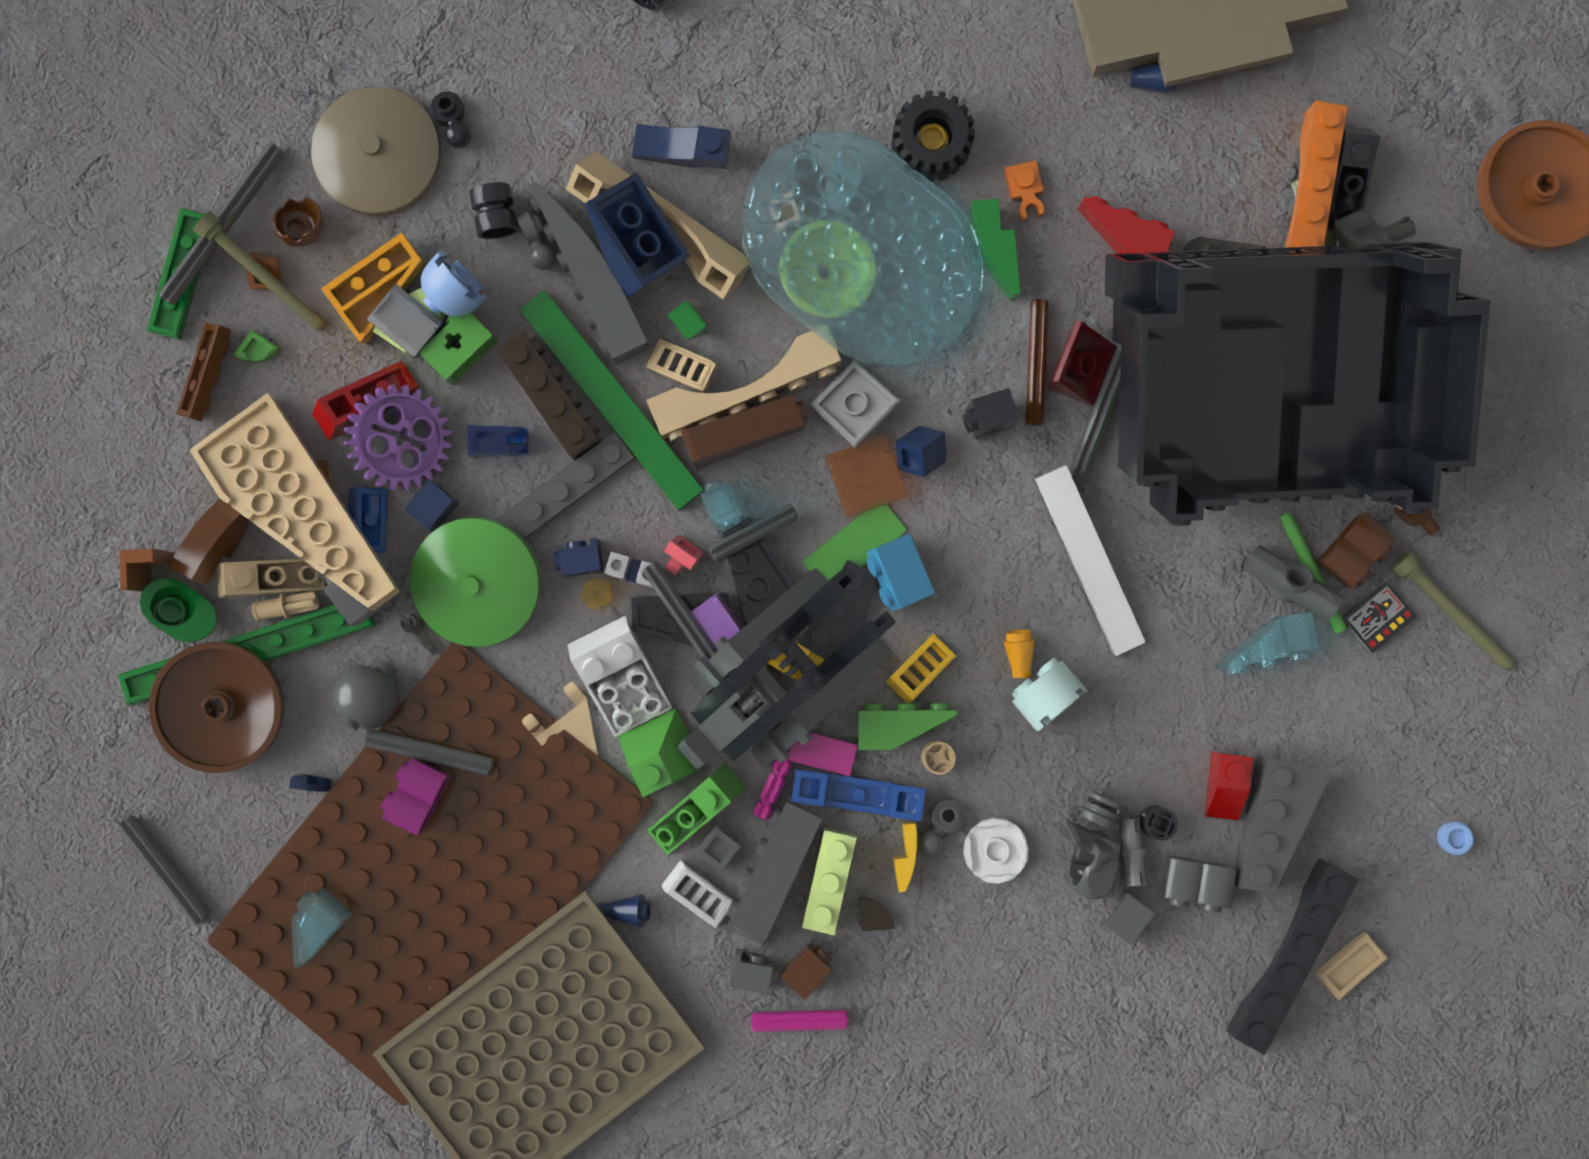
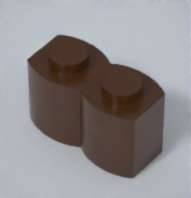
[1316,512,1395,588]

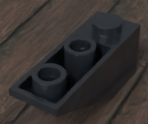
[1327,126,1380,233]

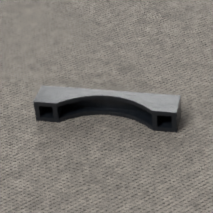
[1226,859,1359,1055]

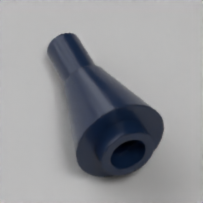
[597,894,651,927]

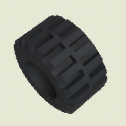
[892,91,975,182]

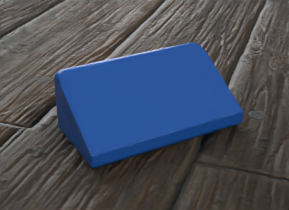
[348,487,387,553]

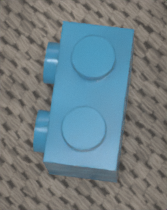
[866,533,935,611]

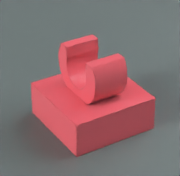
[664,534,705,576]

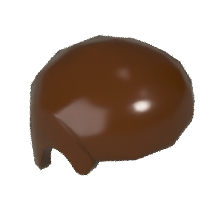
[272,196,323,247]

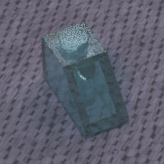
[700,479,745,532]
[292,888,352,969]

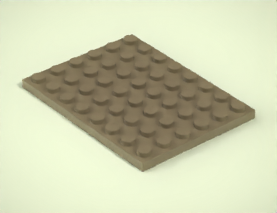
[372,890,705,1159]

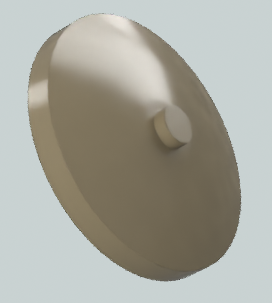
[311,87,441,216]

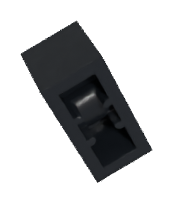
[962,388,1019,439]

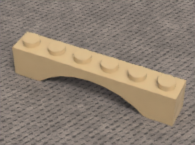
[566,151,753,300]
[646,325,841,442]

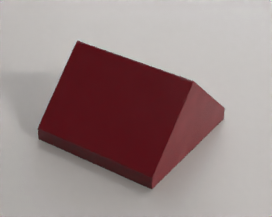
[1047,321,1117,406]

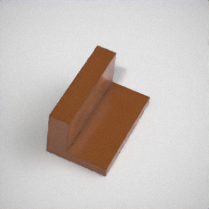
[119,549,175,592]

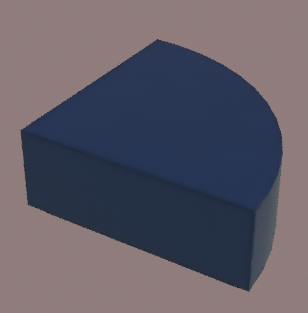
[289,774,332,792]

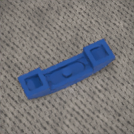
[791,769,926,822]

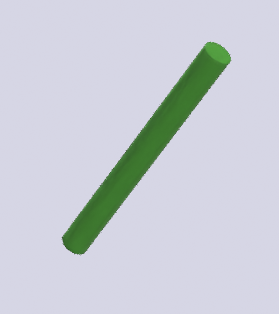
[1279,511,1347,634]

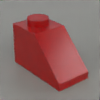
[1204,752,1253,820]

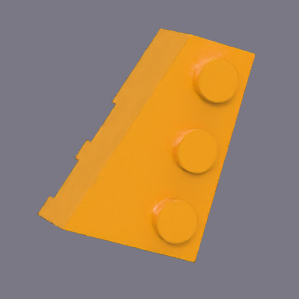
[321,232,426,345]

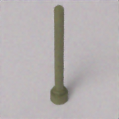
[193,211,325,331]
[1391,550,1514,670]

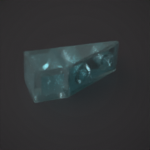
[1215,611,1320,675]

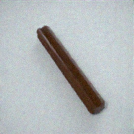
[1025,299,1049,426]

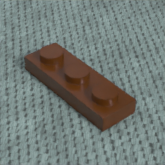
[176,323,231,421]

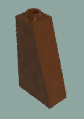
[681,395,808,469]

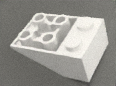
[567,616,673,737]

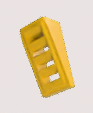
[886,633,956,703]

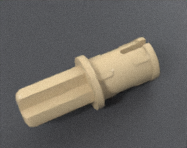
[252,591,320,622]

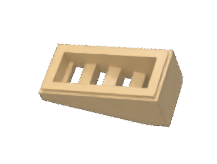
[646,339,718,393]

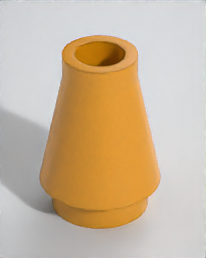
[1003,629,1036,678]

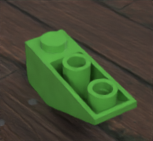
[857,703,957,750]
[647,763,746,855]

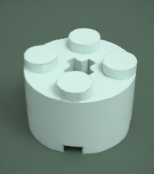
[1011,658,1088,732]

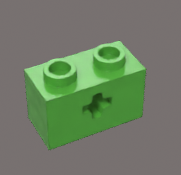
[419,313,498,385]

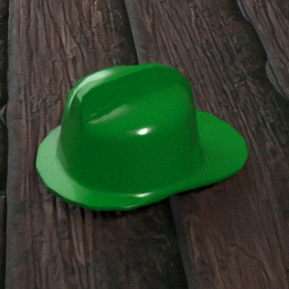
[139,578,217,642]

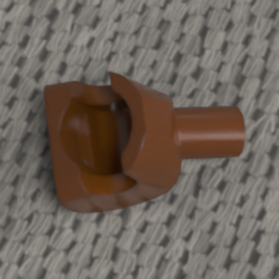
[1394,505,1440,535]

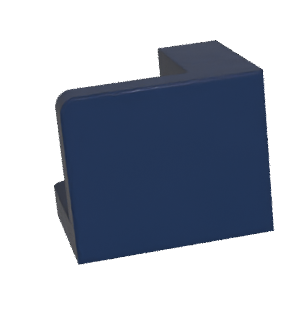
[896,426,946,477]
[405,479,459,532]

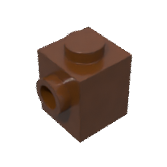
[781,943,832,1000]

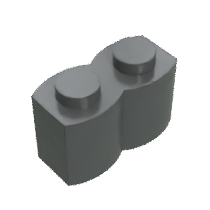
[1161,855,1237,912]

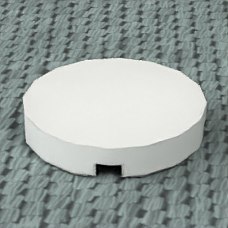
[963,817,1029,884]

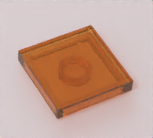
[825,435,907,518]

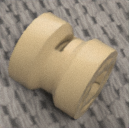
[921,741,956,775]

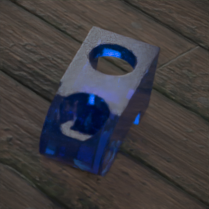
[467,425,529,458]

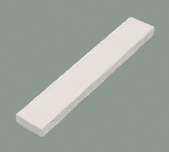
[1035,465,1145,656]

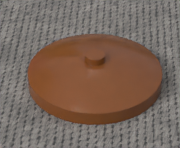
[1477,120,1589,250]

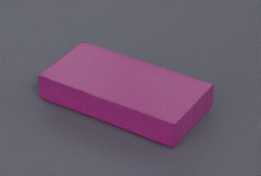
[787,733,858,777]

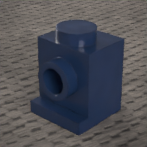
[553,538,604,577]

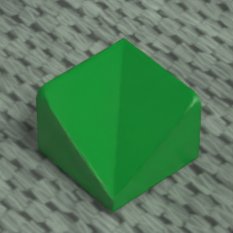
[668,301,708,340]

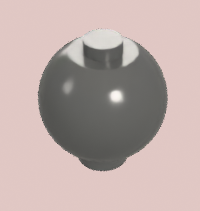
[332,658,399,731]

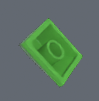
[618,708,704,797]

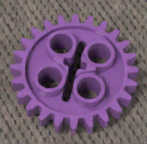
[344,384,452,491]

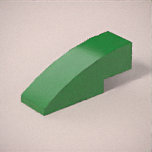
[970,199,1020,301]

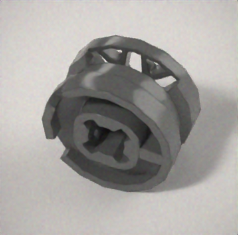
[1075,789,1128,833]

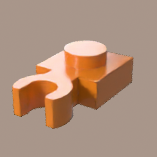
[1004,160,1044,222]

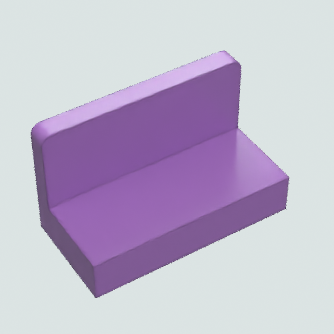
[691,592,743,650]

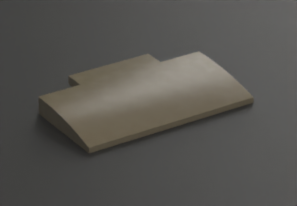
[1072,0,1348,87]

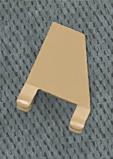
[522,682,598,756]

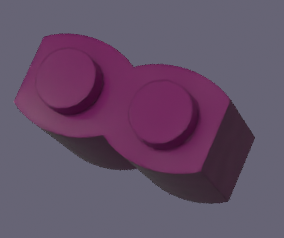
[381,758,451,836]

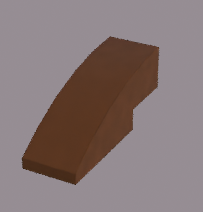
[168,498,250,584]

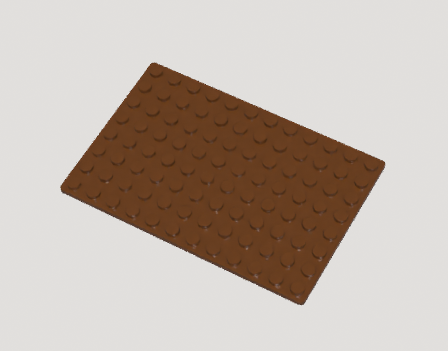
[208,642,652,1105]

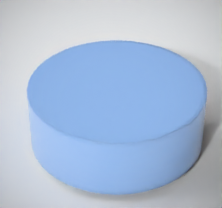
[1437,821,1474,855]

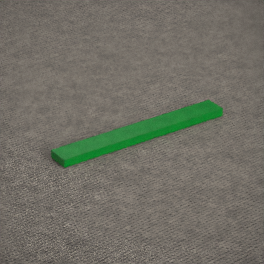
[519,290,704,511]
[117,605,376,706]

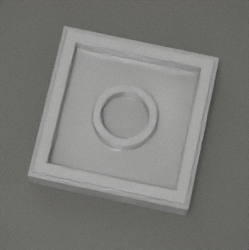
[810,359,901,450]

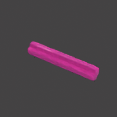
[751,1010,848,1032]

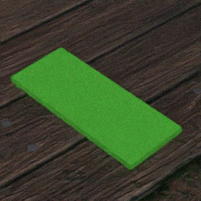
[802,498,907,581]

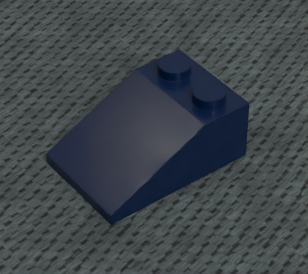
[585,172,690,298]

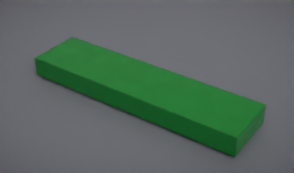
[146,208,205,340]

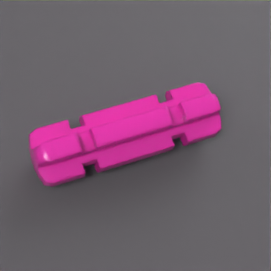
[754,758,792,820]

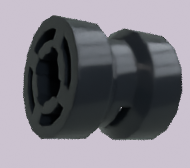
[1139,805,1178,841]

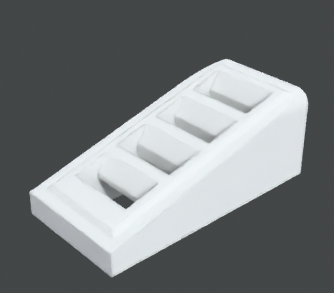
[662,861,733,928]

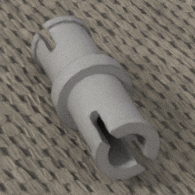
[1119,819,1147,886]

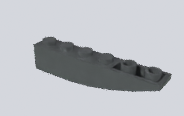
[529,182,650,364]

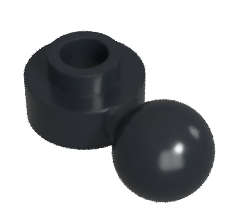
[431,91,471,148]

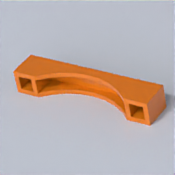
[1284,100,1348,247]

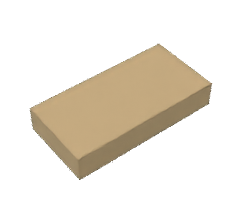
[1314,931,1388,1000]

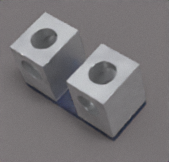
[604,552,663,588]

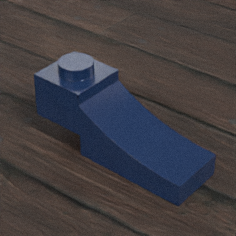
[632,124,731,169]

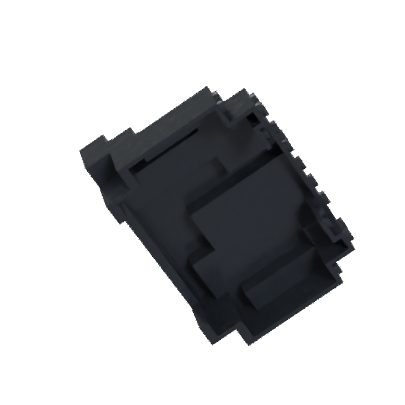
[1105,242,1490,526]

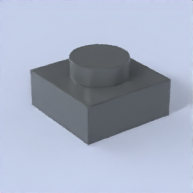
[695,825,741,872]

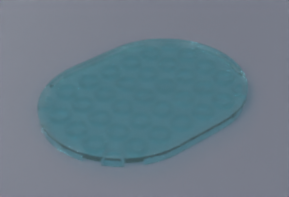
[741,131,983,366]

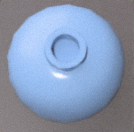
[421,251,487,317]

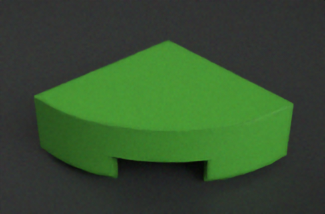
[233,329,281,363]

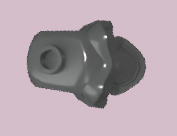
[1059,818,1121,899]

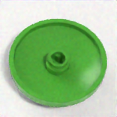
[410,517,541,647]

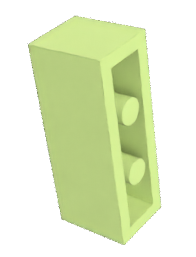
[802,827,857,935]

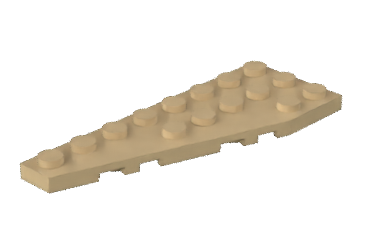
[190,393,401,612]

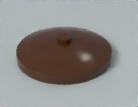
[149,641,284,773]

